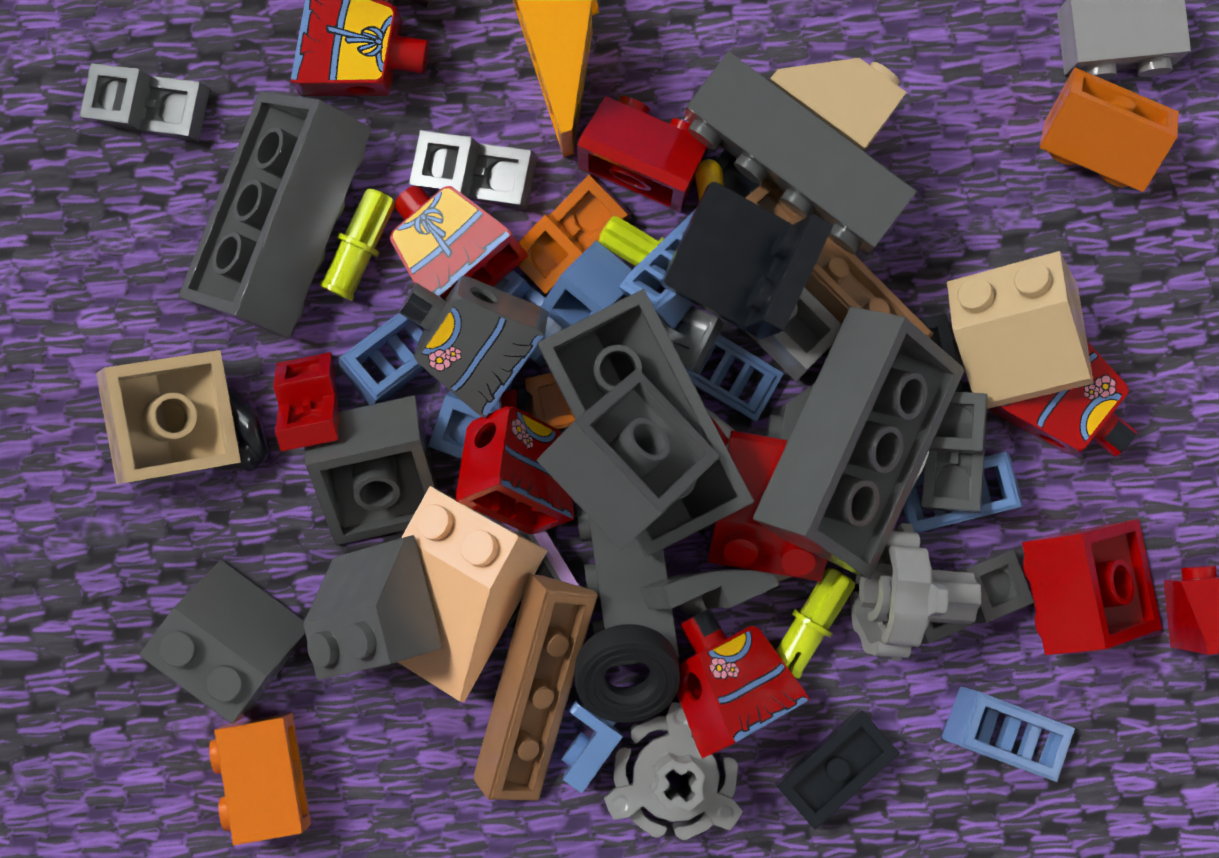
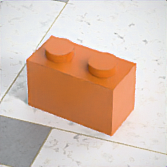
[1039,67,1179,192]
[209,712,311,846]

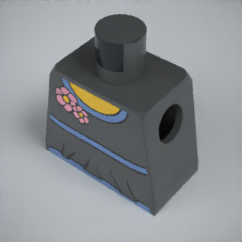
[398,276,548,418]

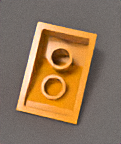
[512,0,599,157]

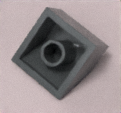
[537,368,720,550]
[305,395,439,546]
[303,535,442,680]
[139,560,306,724]

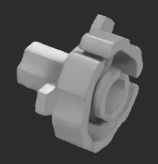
[850,523,981,661]
[604,702,743,840]

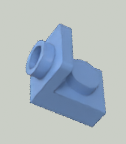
[561,698,623,794]

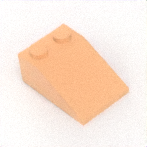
[398,486,548,703]

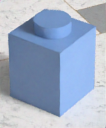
[540,240,632,329]

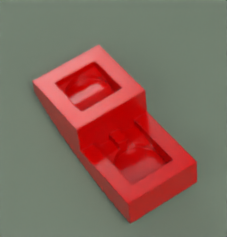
[273,352,339,452]

